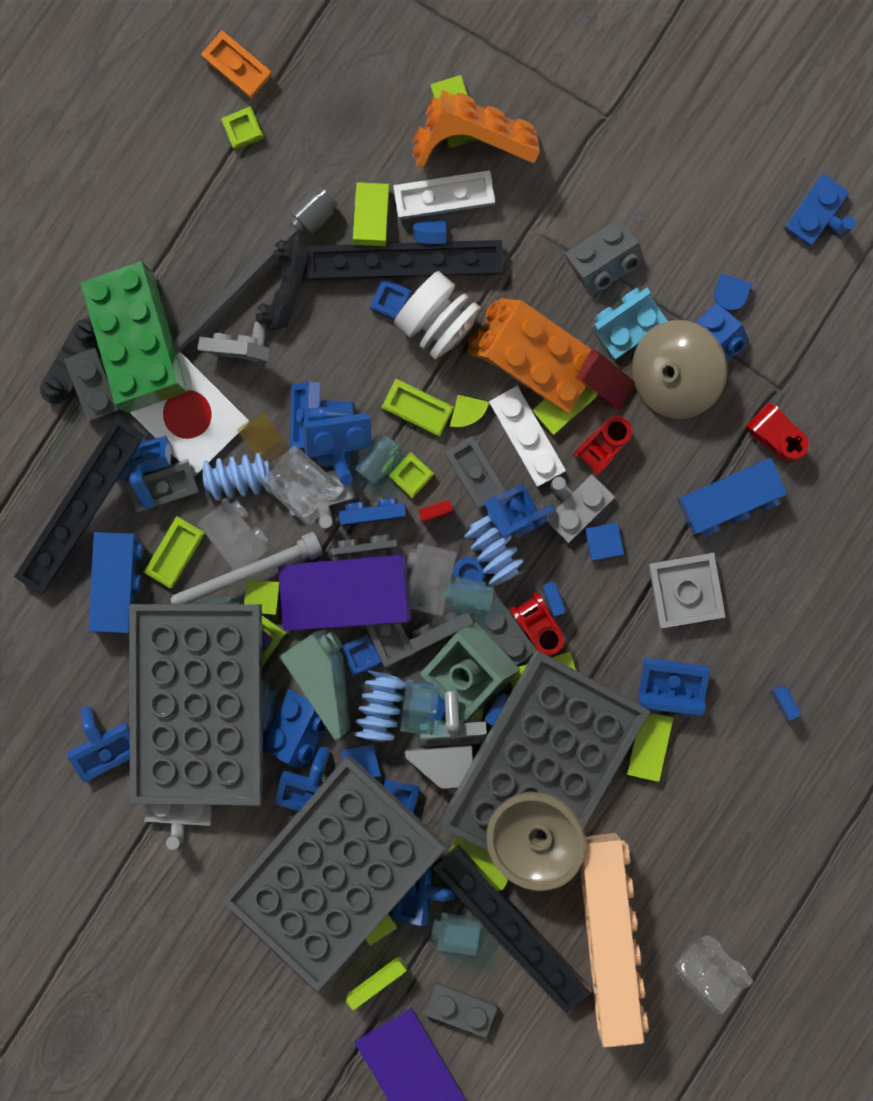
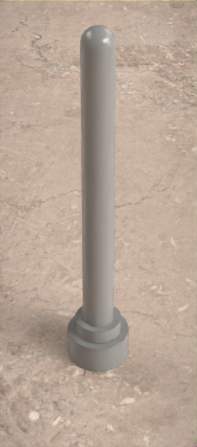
[171,531,323,604]

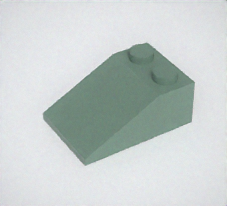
[280,628,352,740]

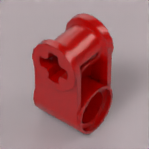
[745,403,809,463]
[572,416,632,477]
[509,592,564,655]

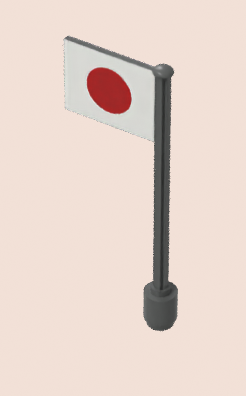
[113,186,338,476]

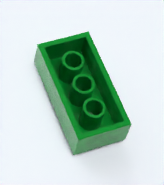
[80,261,188,413]

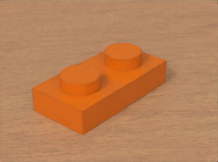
[201,30,272,100]

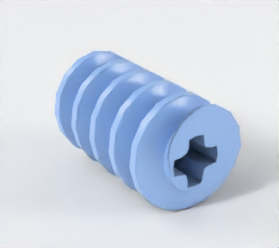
[203,453,273,501]
[464,516,526,586]
[352,670,407,742]

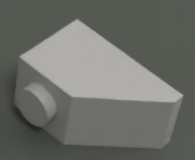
[405,745,473,794]

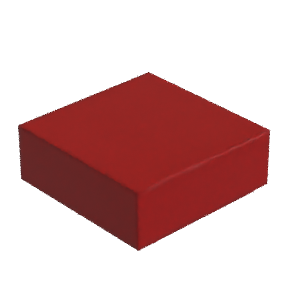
[418,499,453,523]

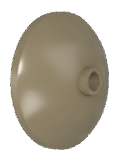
[632,320,727,419]
[487,792,586,891]

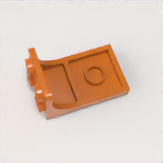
[412,90,540,169]
[467,298,592,413]

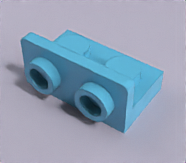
[592,287,667,361]

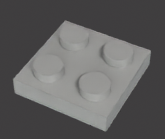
[648,553,726,629]

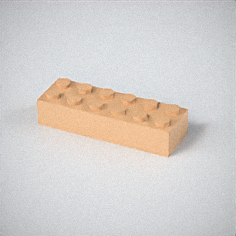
[580,833,648,1047]

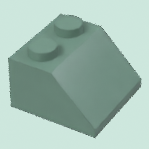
[420,623,520,722]

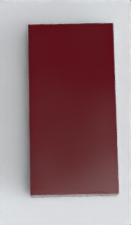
[575,350,635,410]

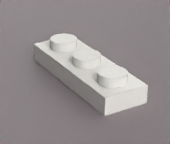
[393,170,495,220]
[489,386,566,487]

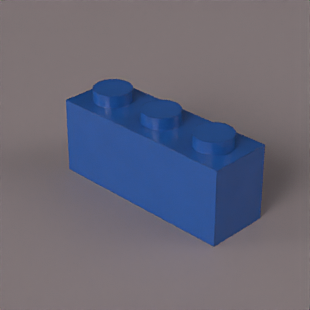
[677,458,787,538]
[89,532,143,633]

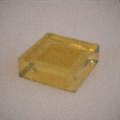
[237,411,283,455]

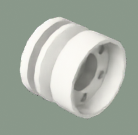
[394,271,481,360]

